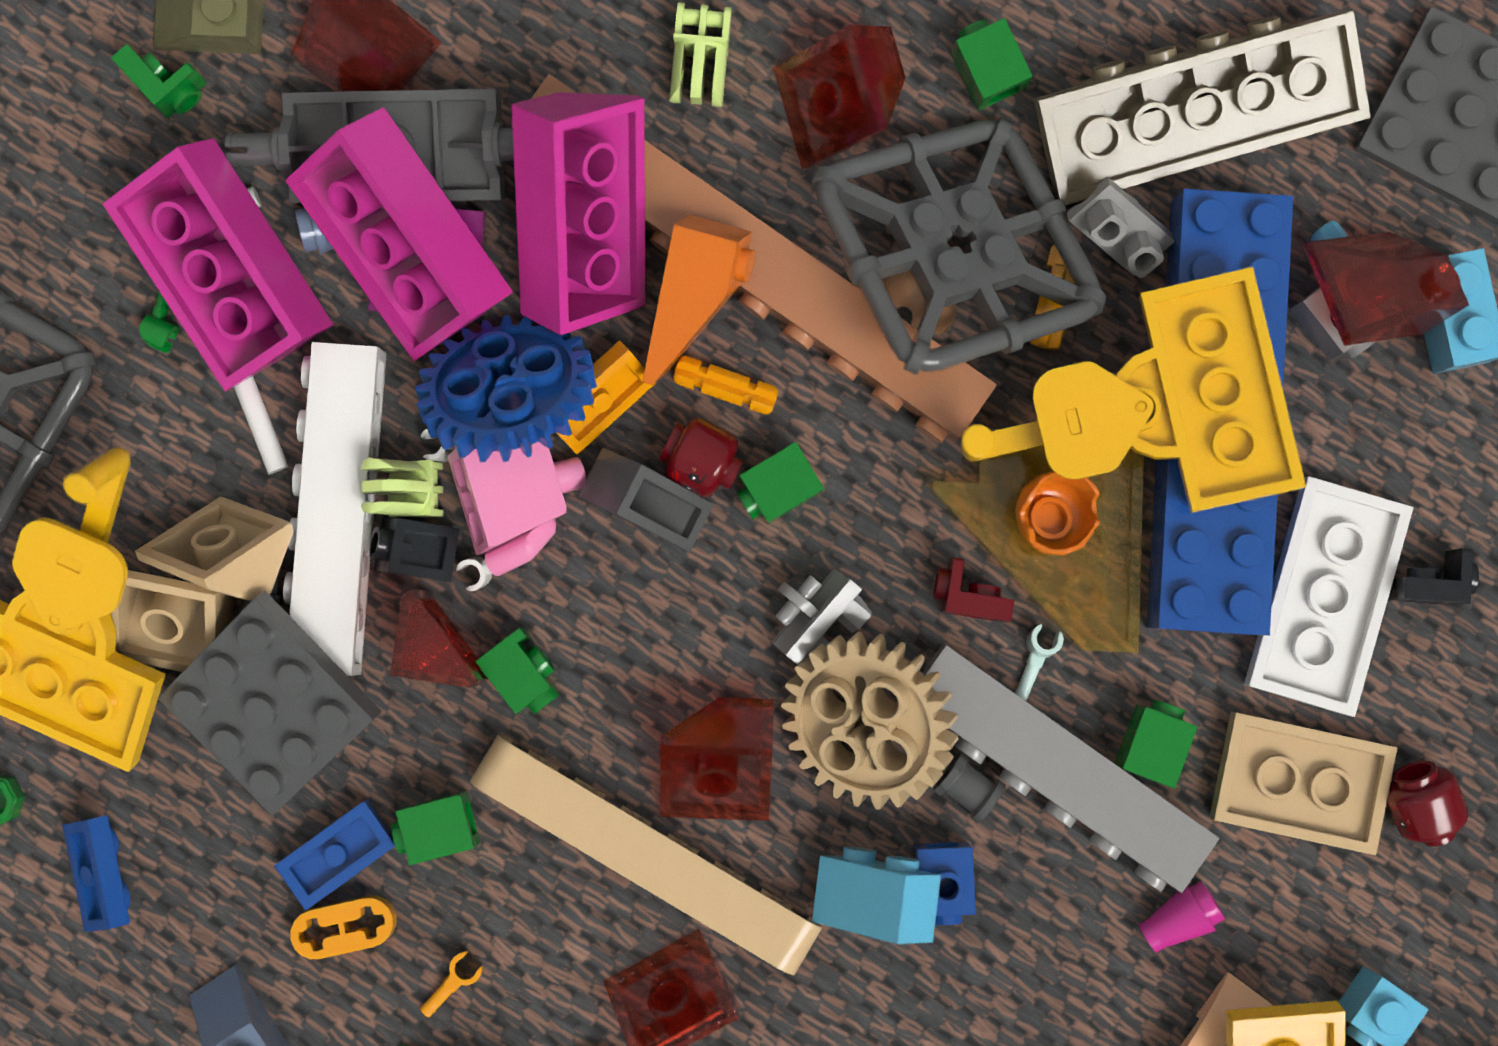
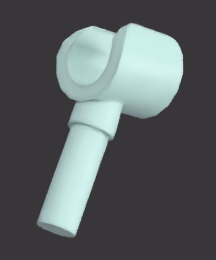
[1015,624,1064,700]

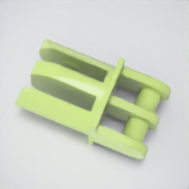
[669,2,732,107]
[360,458,444,518]

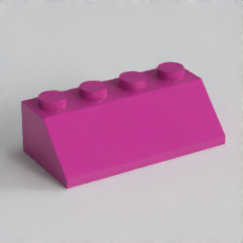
[512,92,646,335]
[285,107,513,362]
[102,138,334,391]

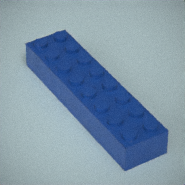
[1146,189,1293,636]

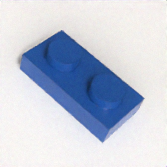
[274,799,395,911]
[62,815,130,932]

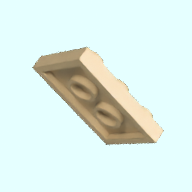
[1209,712,1398,855]

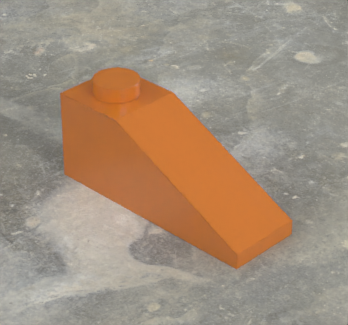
[642,215,755,385]

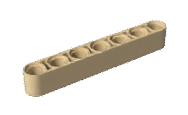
[470,733,823,975]

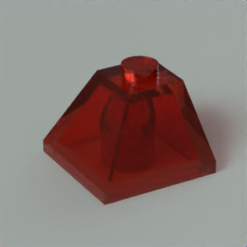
[773,25,906,169]
[1304,232,1469,346]
[660,697,774,821]

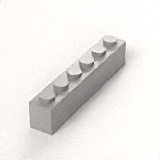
[922,645,1220,893]

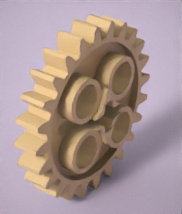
[781,632,958,810]

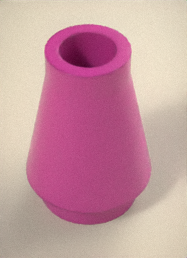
[1138,880,1226,953]

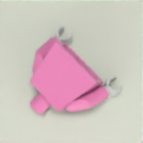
[421,429,586,591]

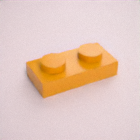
[556,340,657,455]

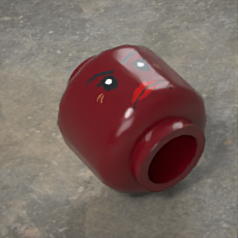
[659,417,744,498]
[1387,761,1469,847]

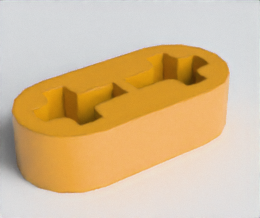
[290,895,397,959]

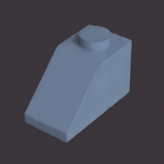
[189,964,289,1046]

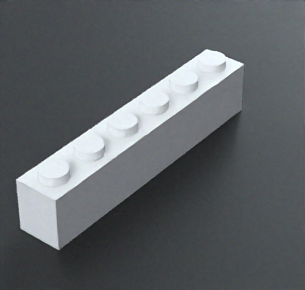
[283,342,387,676]

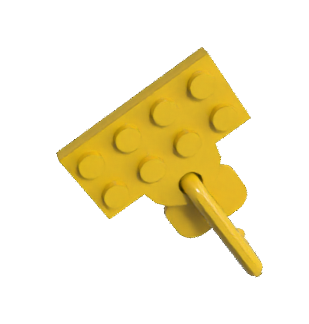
[961,267,1306,513]
[0,447,166,772]

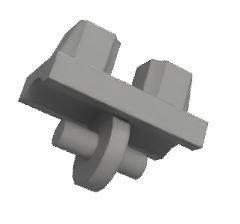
[1067,176,1175,278]
[771,569,872,665]

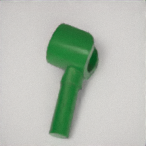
[139,291,179,353]

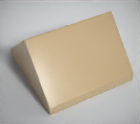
[135,496,293,601]
[111,570,236,672]

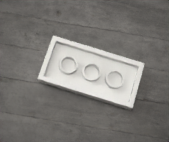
[1244,476,1414,717]

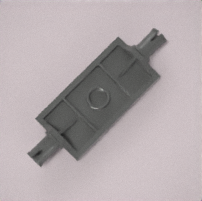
[225,88,514,203]

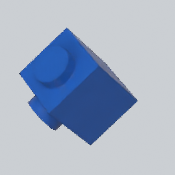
[913,842,976,925]

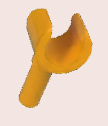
[420,951,483,1017]

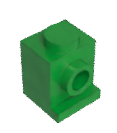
[475,628,560,715]

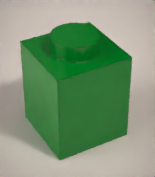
[951,18,1033,111]
[736,442,824,525]
[1114,699,1198,789]
[391,790,481,865]

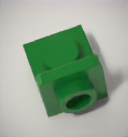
[111,44,207,118]

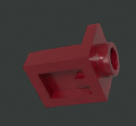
[933,557,1014,623]

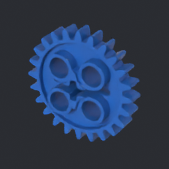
[415,315,597,462]

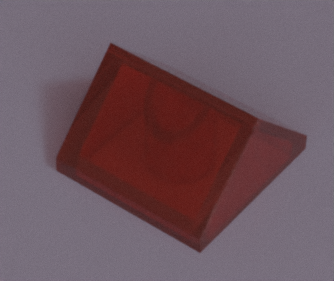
[291,0,441,92]
[389,589,489,688]
[603,929,739,1046]

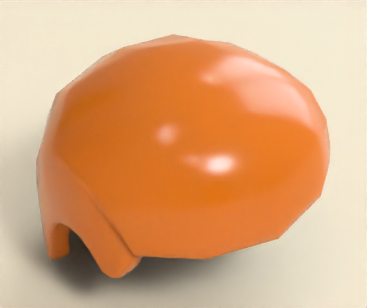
[1015,470,1100,556]

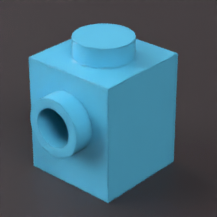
[1339,966,1429,1046]

